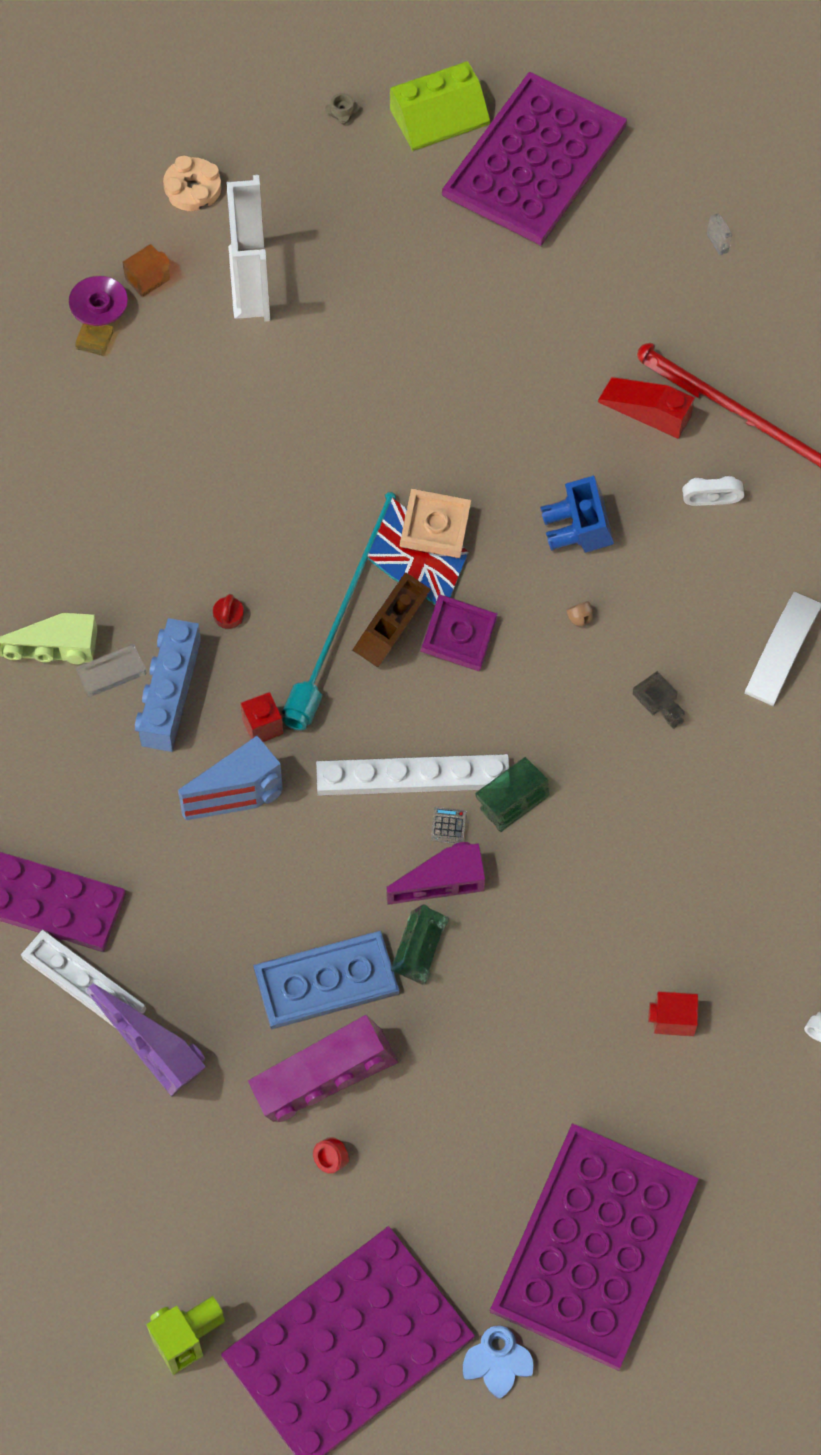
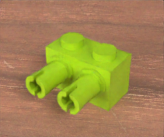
[146,1296,225,1375]

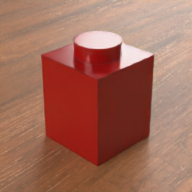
[240,692,283,742]
[648,991,698,1036]

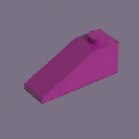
[386,842,485,905]

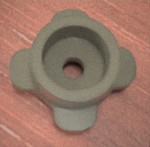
[325,93,359,123]

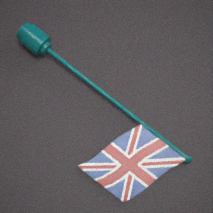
[282,492,468,731]

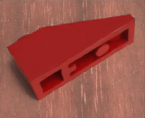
[598,377,695,439]

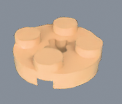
[163,155,221,211]

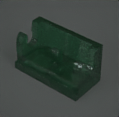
[475,757,550,832]
[391,904,449,985]

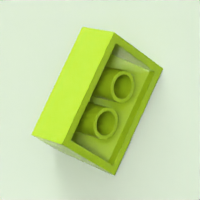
[390,61,490,151]

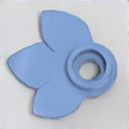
[463,1326,533,1399]

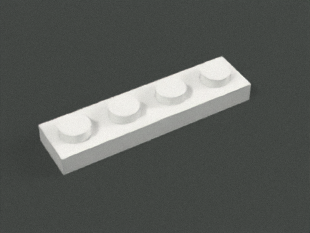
[21,930,146,1027]

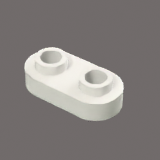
[682,476,744,506]

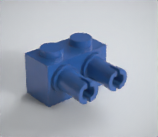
[540,475,614,553]

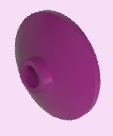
[69,276,128,326]

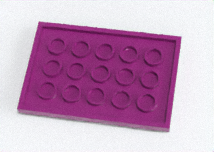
[442,72,627,245]
[490,1123,699,1371]
[221,1226,475,1455]

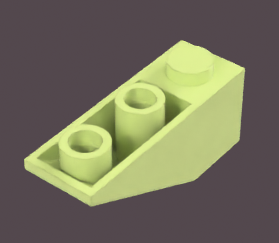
[0,613,97,664]

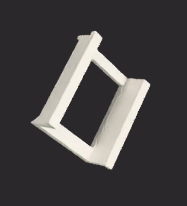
[226,175,270,322]

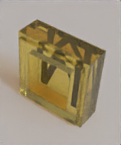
[75,323,113,356]

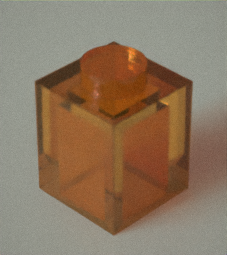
[122,244,171,298]

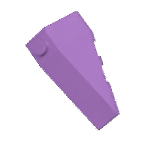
[86,983,205,1096]

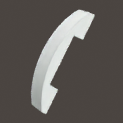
[744,592,821,706]

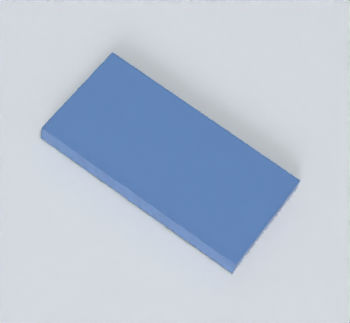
[253,931,399,1030]

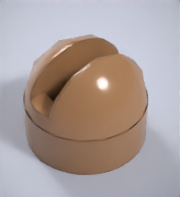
[566,601,593,627]

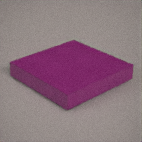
[420,594,498,671]

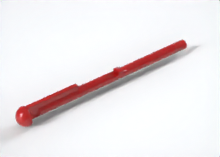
[637,343,821,467]

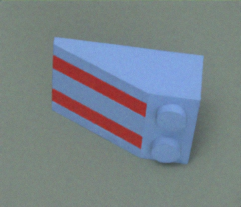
[178,736,283,820]

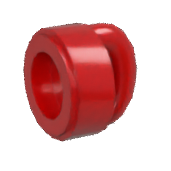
[213,594,244,629]
[313,1137,350,1174]

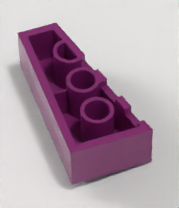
[248,1015,399,1122]

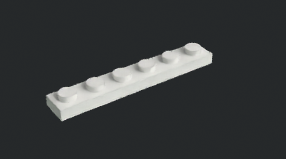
[316,754,510,796]

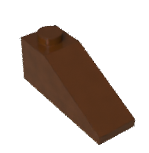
[352,572,431,667]

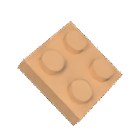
[400,489,471,558]

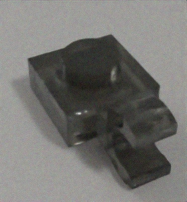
[632,671,685,729]

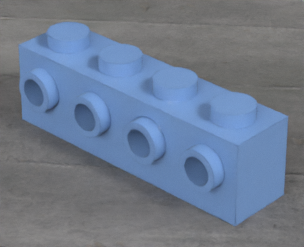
[135,618,201,752]

